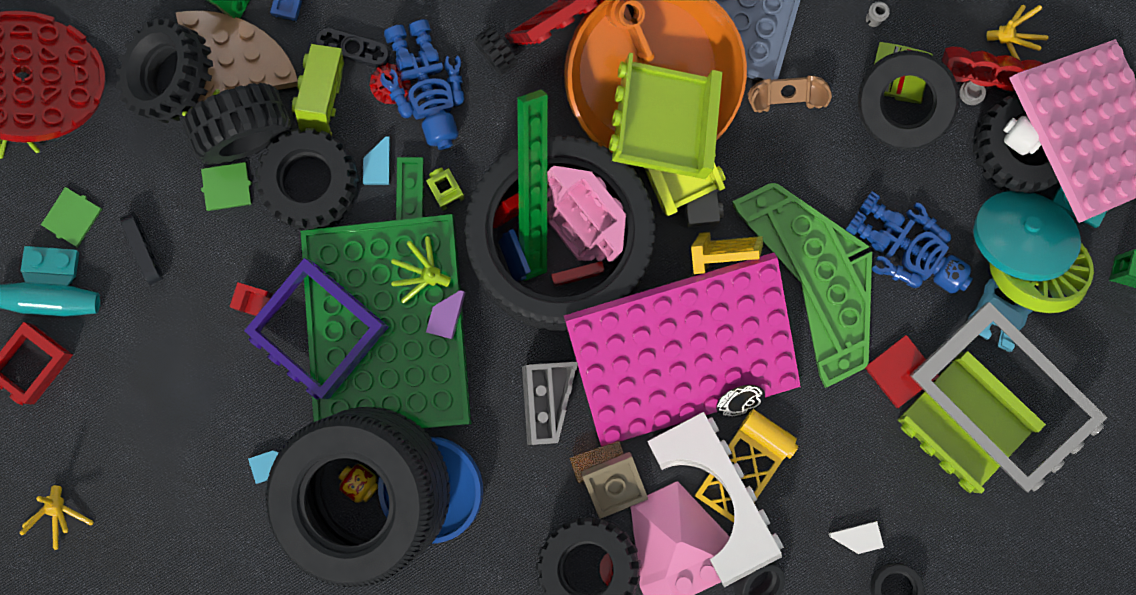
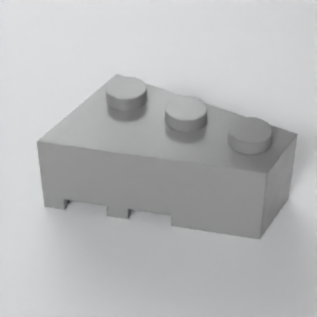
[522,362,578,445]

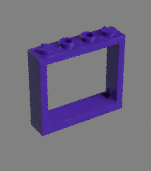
[244,258,389,400]

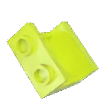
[644,154,726,216]

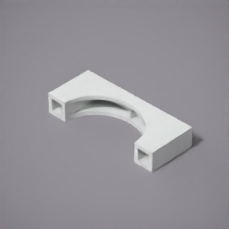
[647,412,784,587]

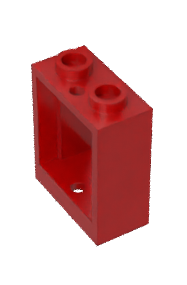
[0,322,73,405]

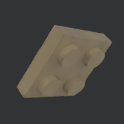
[581,452,648,519]

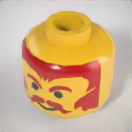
[338,464,378,503]

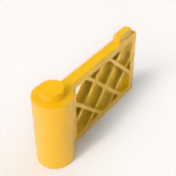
[695,409,798,522]

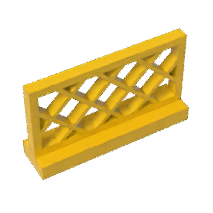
[691,232,763,274]

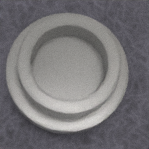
[959,80,986,105]

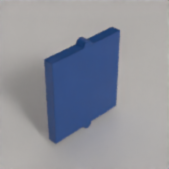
[498,229,531,282]

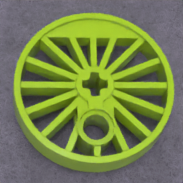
[990,243,1094,313]

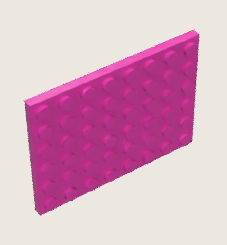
[564,253,801,447]

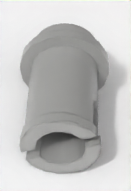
[866,2,889,27]

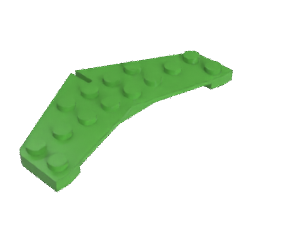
[732,183,872,388]

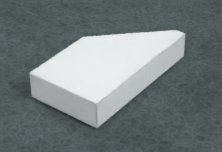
[828,521,884,554]

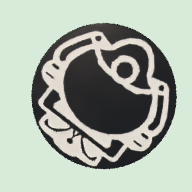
[716,385,765,417]

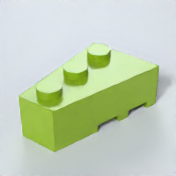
[292,44,344,137]

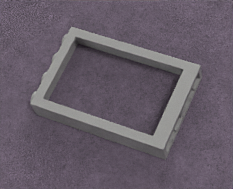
[909,302,1107,492]

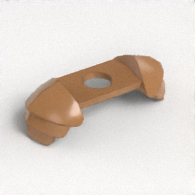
[748,76,832,113]

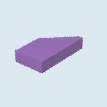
[426,290,466,339]

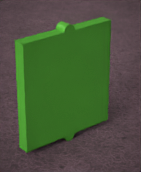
[201,162,252,211]
[41,187,102,247]

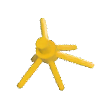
[987,5,1048,60]
[20,485,94,550]

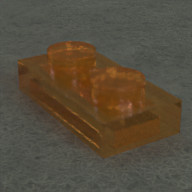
[570,440,624,483]

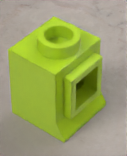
[426,168,465,211]

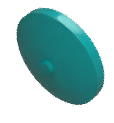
[973,191,1081,281]

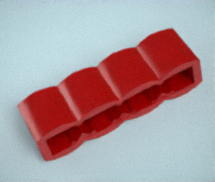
[942,47,1044,91]

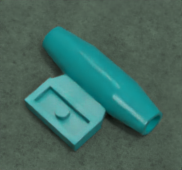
[0,246,100,316]

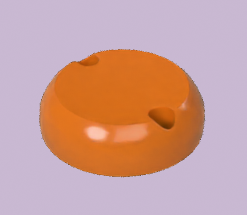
[564,0,747,153]

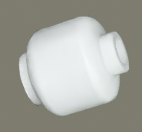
[1003,115,1041,155]

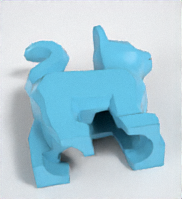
[968,278,1033,352]

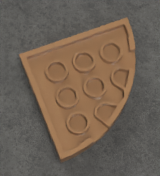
[176,11,298,102]

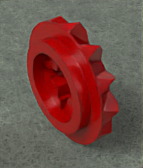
[369,63,411,104]

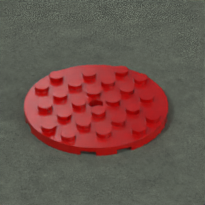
[0,11,105,142]

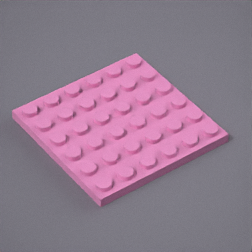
[1009,39,1136,223]

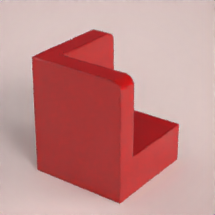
[230,282,273,316]

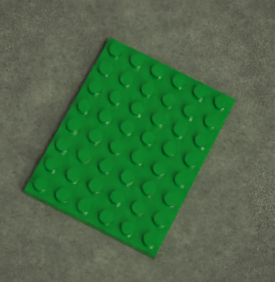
[301,214,471,428]

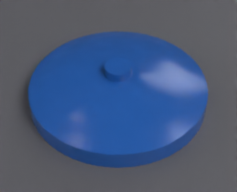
[378,437,483,544]

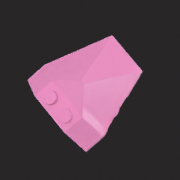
[547,166,626,261]
[630,481,730,595]

